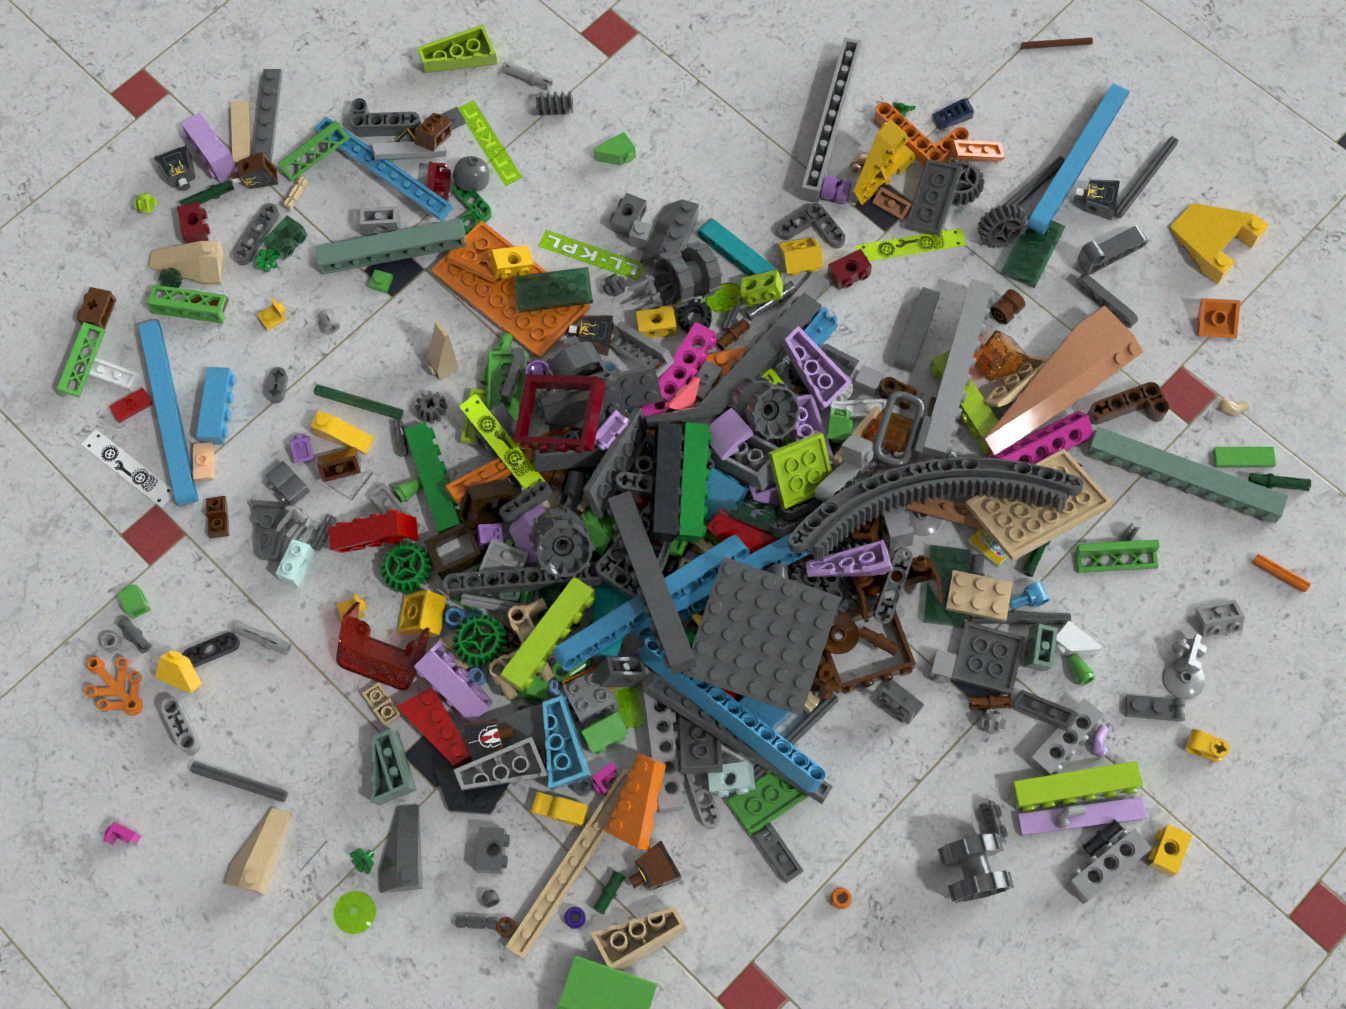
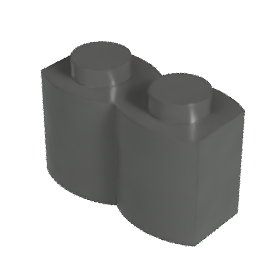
[265,461,310,505]

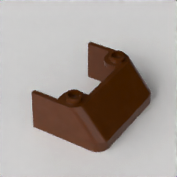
[850,555,943,623]

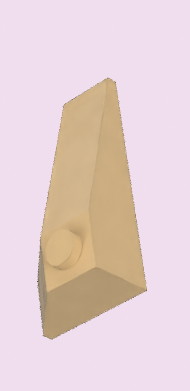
[149,241,225,284]
[427,321,459,380]
[985,354,1049,407]
[224,808,292,895]

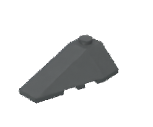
[379,805,423,893]

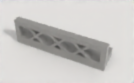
[609,321,674,377]

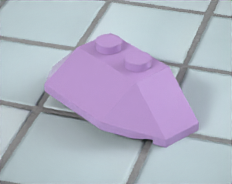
[509,500,561,576]

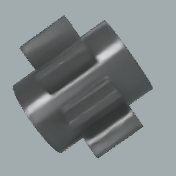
[602,273,627,297]

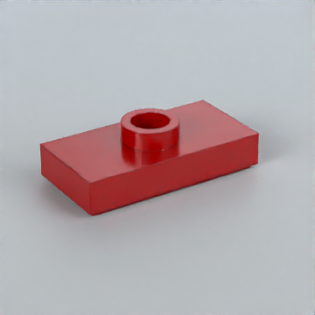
[109,387,153,423]

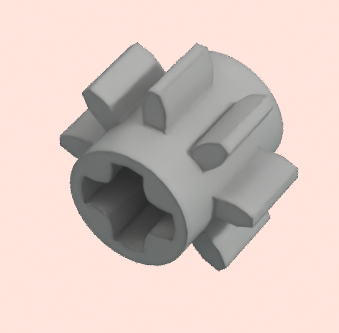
[980,709,1006,734]

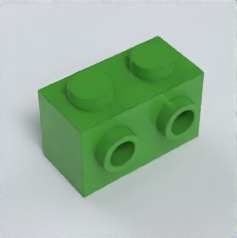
[827,408,853,443]
[578,711,629,755]

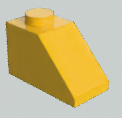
[155,650,202,693]

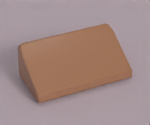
[872,187,912,220]

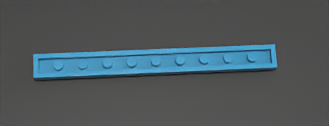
[314,117,453,221]

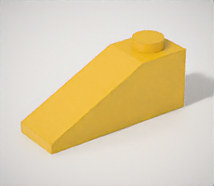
[310,410,375,455]

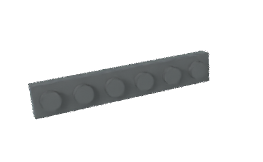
[253,69,282,163]

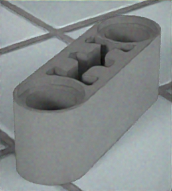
[161,697,201,755]

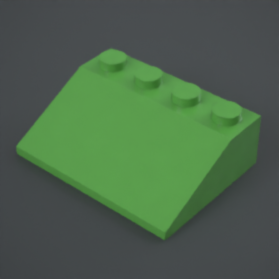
[557,955,657,1009]

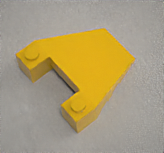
[853,120,916,205]
[1169,203,1269,284]

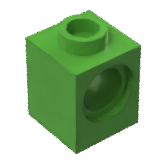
[118,584,151,619]

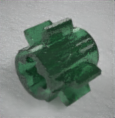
[158,268,183,288]

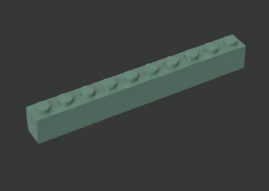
[1087,427,1288,523]

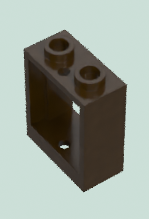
[458,479,517,529]
[424,523,486,581]

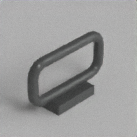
[873,391,932,467]

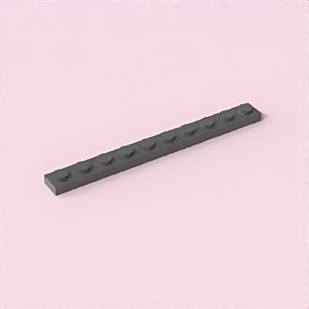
[645,675,833,804]

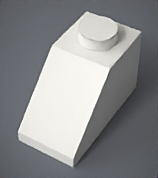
[1055,621,1102,657]

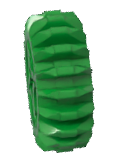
[379,541,433,594]
[452,613,507,668]

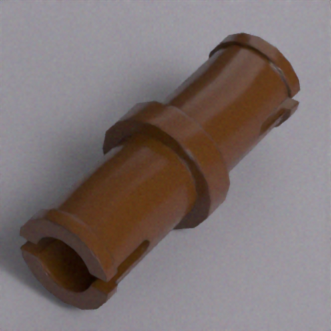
[716,318,750,351]
[859,626,900,656]
[969,695,1012,710]

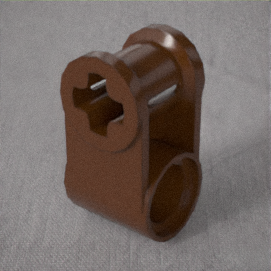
[879,377,917,410]

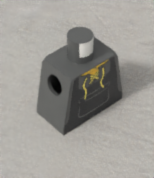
[154,145,196,191]
[1074,179,1120,220]

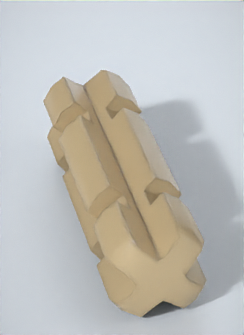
[283,177,308,210]

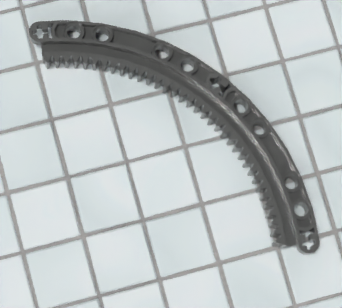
[788,457,1084,561]

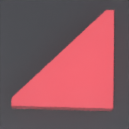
[665,376,700,410]

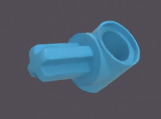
[1009,581,1050,610]
[444,607,483,630]

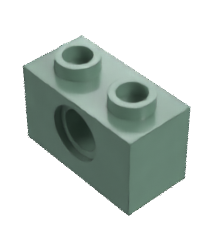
[1024,624,1058,672]

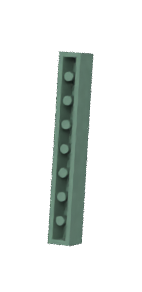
[316,218,467,275]

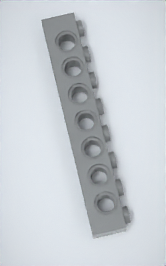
[638,648,687,813]

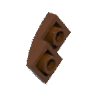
[206,496,229,539]

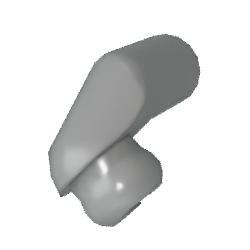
[1056,804,1086,828]

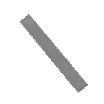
[685,773,720,829]

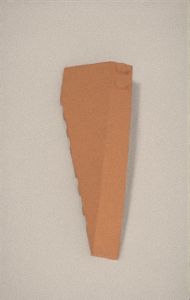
[983,306,1143,455]

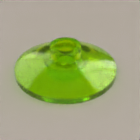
[706,283,742,312]
[334,891,376,934]

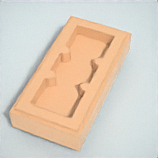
[193,442,214,482]

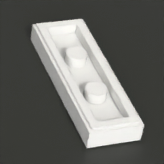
[80,355,140,392]
[829,398,887,420]

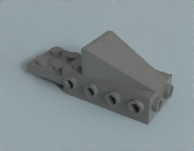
[537,364,663,432]

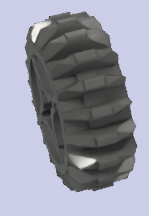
[946,158,985,206]
[977,203,1028,248]

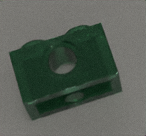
[263,215,308,261]

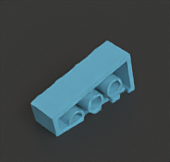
[542,696,592,791]

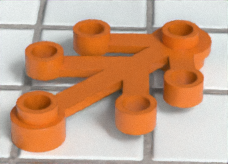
[84,657,143,716]

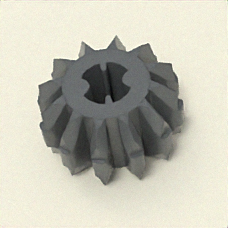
[415,390,448,424]

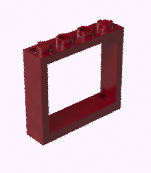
[513,374,606,454]

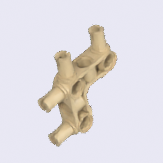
[489,598,565,701]

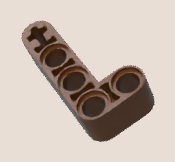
[1087,382,1169,425]

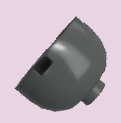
[453,156,489,192]

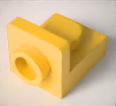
[257,298,287,331]
[336,594,367,624]

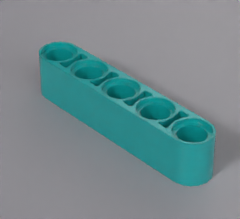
[697,218,776,276]

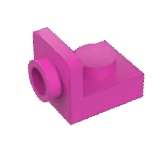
[591,762,618,797]
[103,822,142,845]

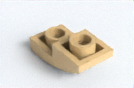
[362,682,402,726]

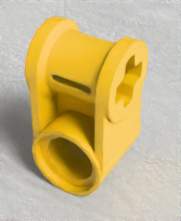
[1185,729,1230,762]

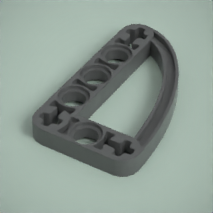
[596,503,672,599]

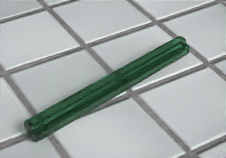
[314,384,404,420]

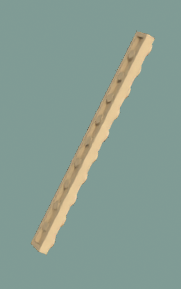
[505,769,630,960]

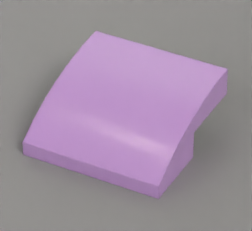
[708,408,753,461]

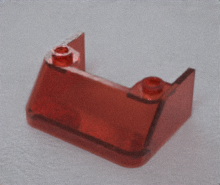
[336,601,430,690]

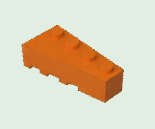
[604,753,666,851]

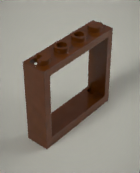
[823,598,916,694]

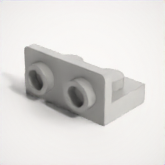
[1195,600,1245,637]

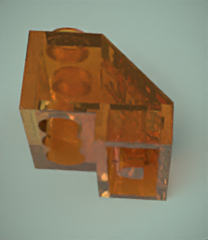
[973,330,1029,382]
[863,409,914,453]

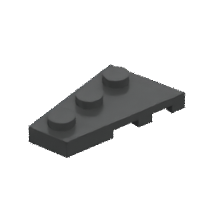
[251,501,289,561]

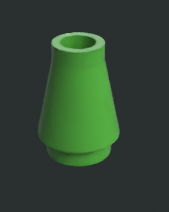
[393,477,423,503]
[1068,654,1095,686]

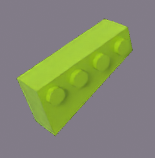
[417,24,497,73]

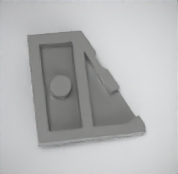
[478,539,529,572]

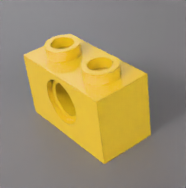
[490,245,534,279]
[636,306,677,339]
[1148,824,1192,877]

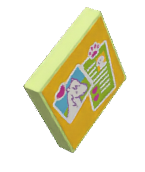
[967,526,1008,568]

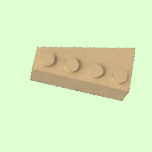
[590,907,688,971]

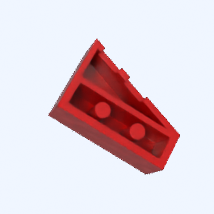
[706,508,777,555]

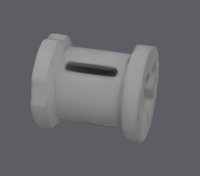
[317,309,340,334]

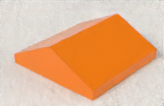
[1197,298,1241,338]

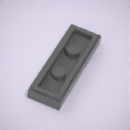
[1012,689,1078,732]

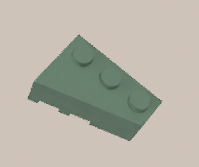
[370,729,416,805]

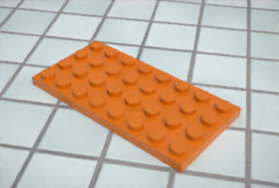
[431,220,590,360]

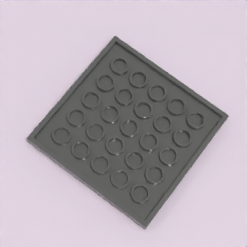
[683,557,841,716]

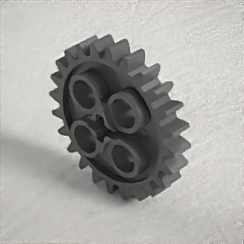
[789,560,853,620]

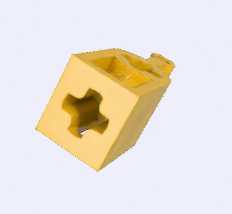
[531,792,589,828]

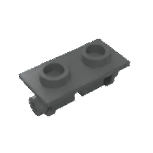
[821,343,859,376]
[978,800,1008,843]

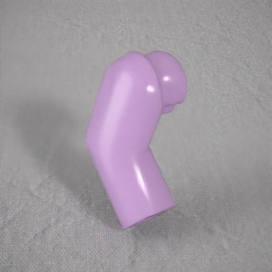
[1092,725,1109,757]

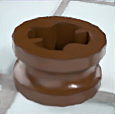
[496,917,516,938]

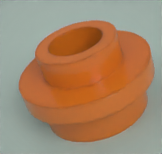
[830,887,852,909]

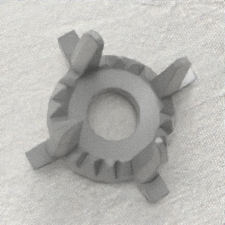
[627,274,665,311]
[276,505,319,542]

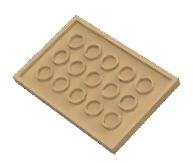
[965,449,1113,561]

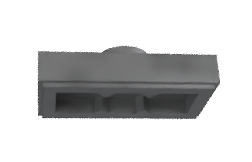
[695,360,722,401]

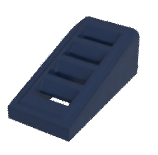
[932,97,974,130]

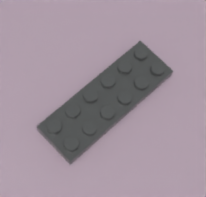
[583,407,647,519]

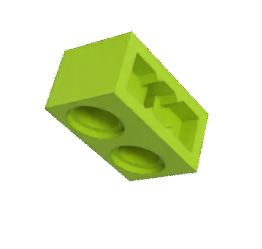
[740,270,783,306]

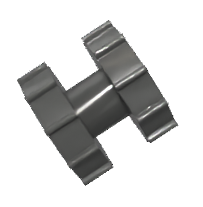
[653,240,723,309]
[727,377,802,441]
[528,506,595,579]
[938,833,1015,903]

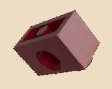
[177,202,210,244]
[827,249,872,290]

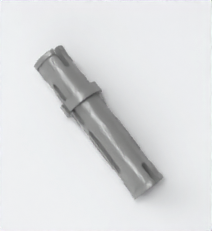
[501,61,553,90]
[233,621,292,655]

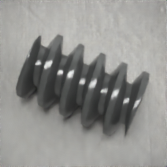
[536,91,573,115]

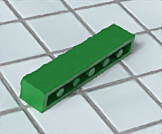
[404,422,463,534]
[675,422,712,543]

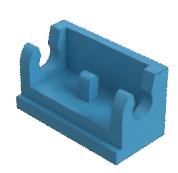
[804,307,838,348]

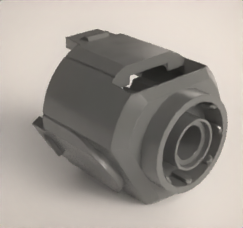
[546,335,608,376]

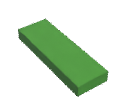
[1213,447,1276,468]

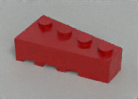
[328,509,419,553]
[396,687,472,769]

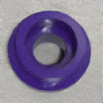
[564,907,586,929]

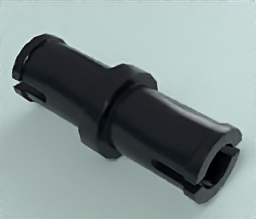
[1082,819,1123,856]

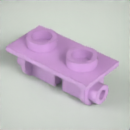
[595,409,629,451]

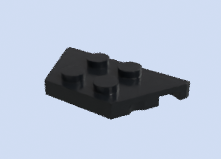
[435,768,510,815]

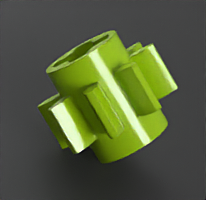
[133,193,157,213]

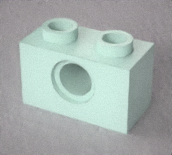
[276,539,315,588]
[708,761,755,797]

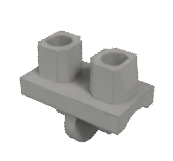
[1172,634,1207,673]

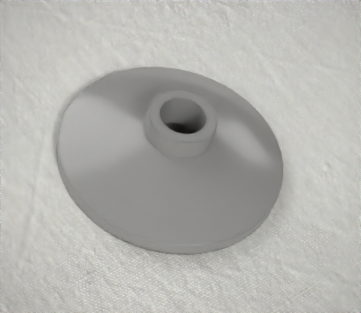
[904,507,942,536]
[1163,660,1205,700]

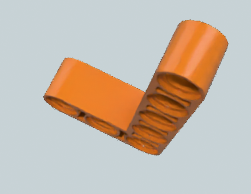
[874,102,969,167]

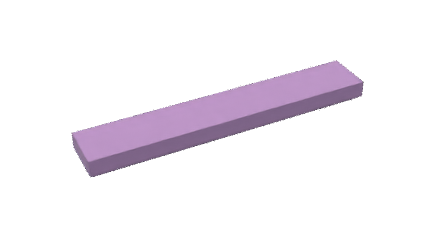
[1017,797,1147,836]

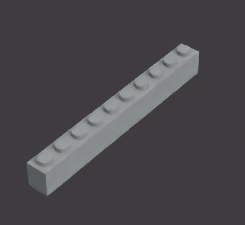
[801,37,862,202]
[922,279,995,459]

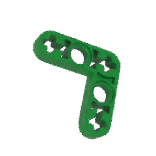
[452,183,492,236]

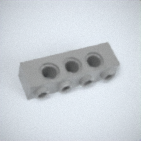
[1028,698,1104,776]
[1067,829,1152,904]

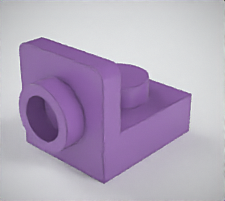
[289,433,315,463]
[477,524,506,546]

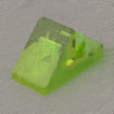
[617,687,644,729]

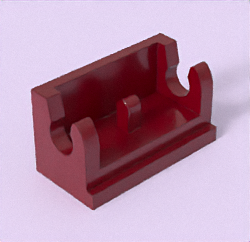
[426,162,451,202]

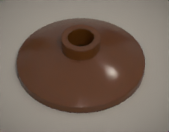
[824,615,859,654]

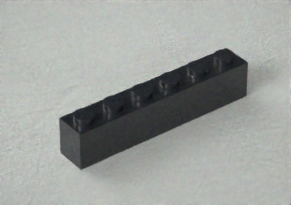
[649,422,685,542]

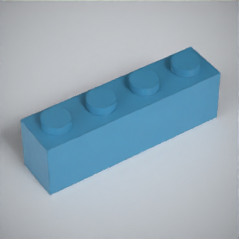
[196,367,236,445]

